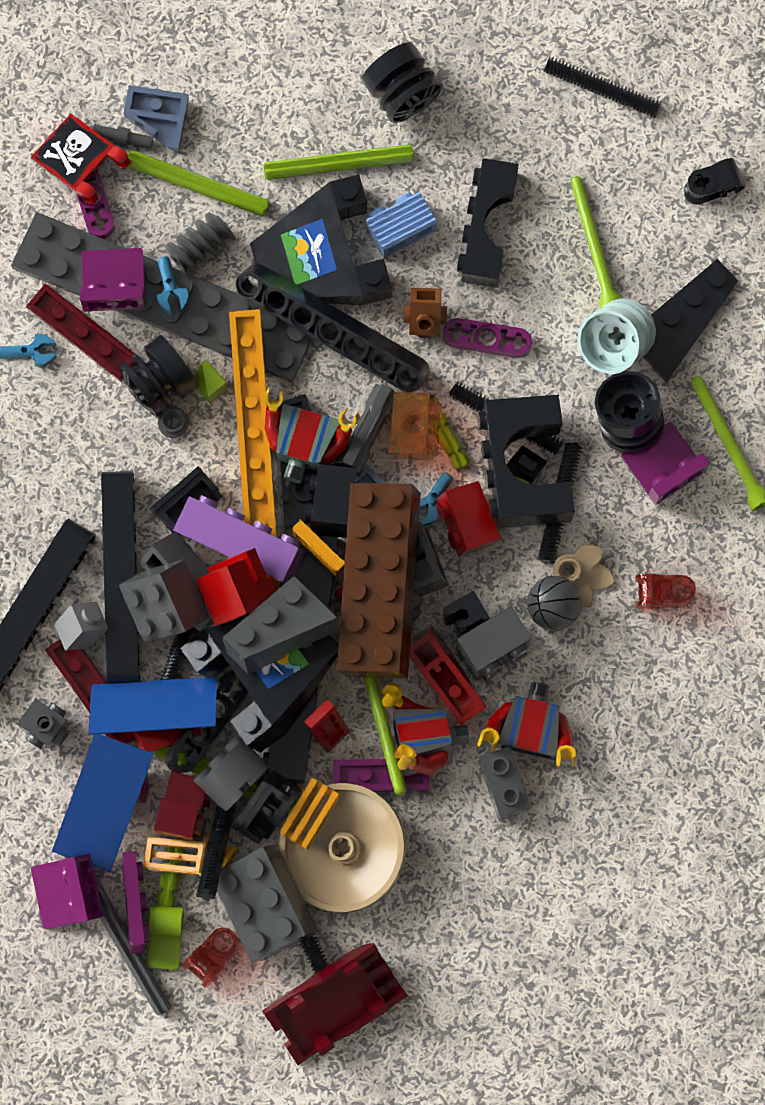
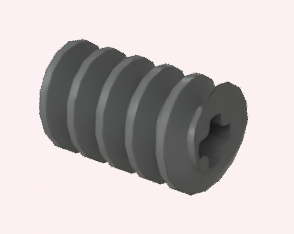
[166,212,236,276]

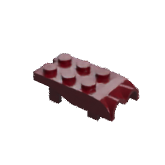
[262,943,408,1065]

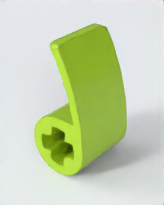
[147,905,184,970]

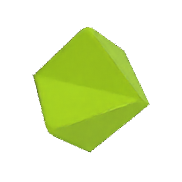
[194,360,227,404]

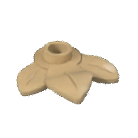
[553,545,614,608]

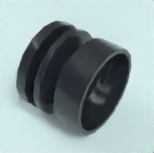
[362,42,443,123]
[118,335,199,418]
[594,371,665,454]

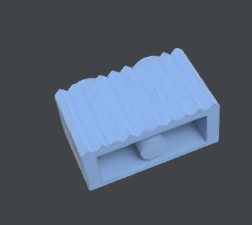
[366,192,437,258]

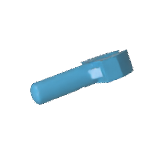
[157,256,189,315]
[0,334,57,367]
[420,472,453,526]

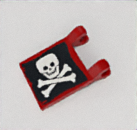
[31,113,131,205]

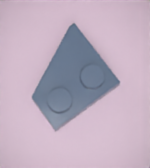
[123,85,189,153]

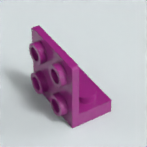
[80,248,145,312]
[621,422,710,506]
[31,854,104,929]

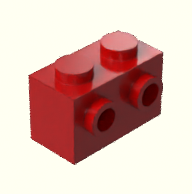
[436,481,501,557]

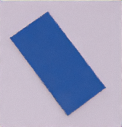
[88,676,217,735]
[52,733,154,873]

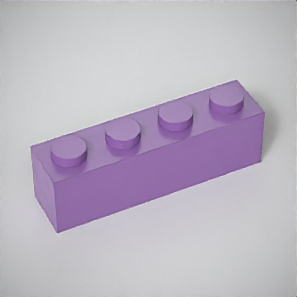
[173,495,306,583]

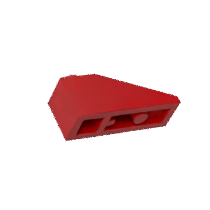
[410,625,487,725]

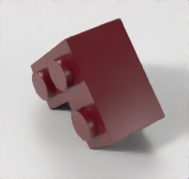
[154,771,212,842]

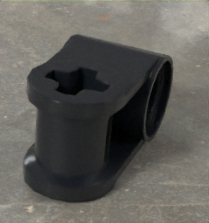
[683,158,745,205]

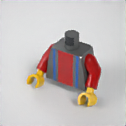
[477,682,576,767]
[382,683,469,776]

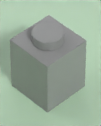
[54,602,108,651]

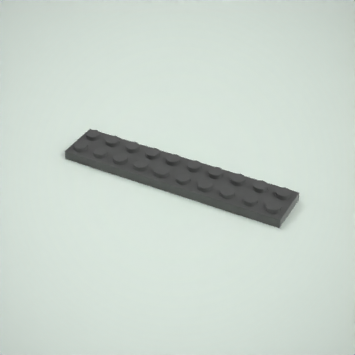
[11,212,312,383]

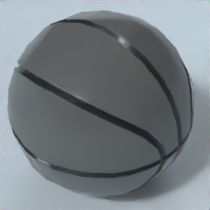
[527,575,582,631]

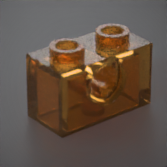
[389,392,442,460]

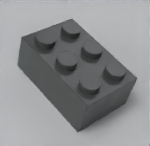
[217,845,319,963]

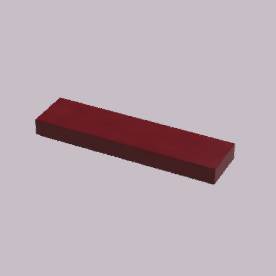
[26,283,139,382]
[45,639,135,744]

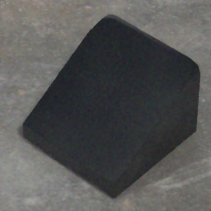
[507,445,548,484]

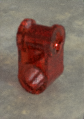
[635,574,696,609]
[181,927,240,988]

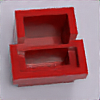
[196,548,278,626]

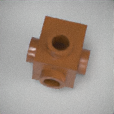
[403,288,447,338]

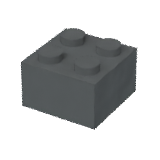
[119,559,210,642]
[456,606,532,681]

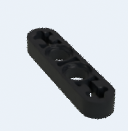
[165,671,249,773]

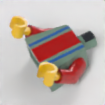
[264,388,360,483]

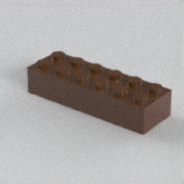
[337,483,421,679]

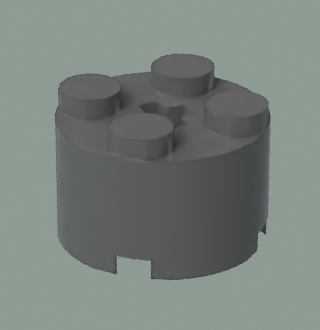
[193,734,269,811]

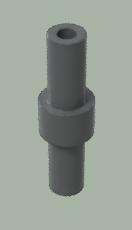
[93,124,154,149]

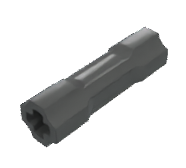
[335,384,400,476]

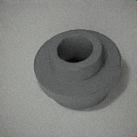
[158,407,189,438]

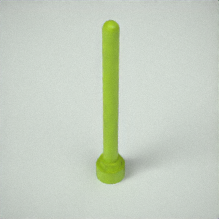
[571,176,623,308]
[691,376,765,512]
[363,678,407,796]

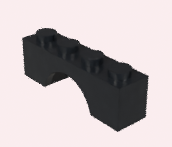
[457,158,519,288]

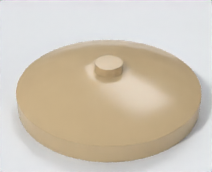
[279,783,407,913]

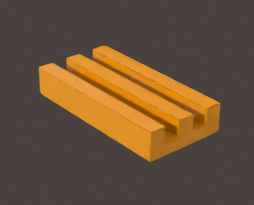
[293,520,345,577]
[279,777,341,850]
[143,837,208,876]

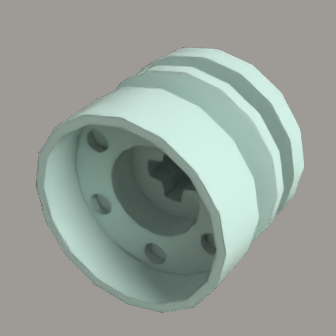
[577,298,656,374]

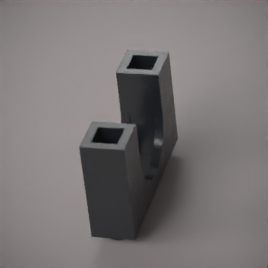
[477,394,575,528]

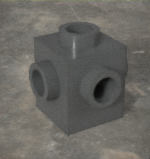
[17,698,70,750]

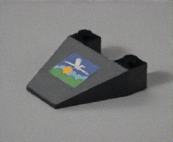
[250,174,392,305]
[180,617,339,753]

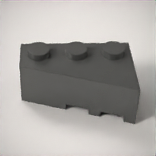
[223,576,340,674]

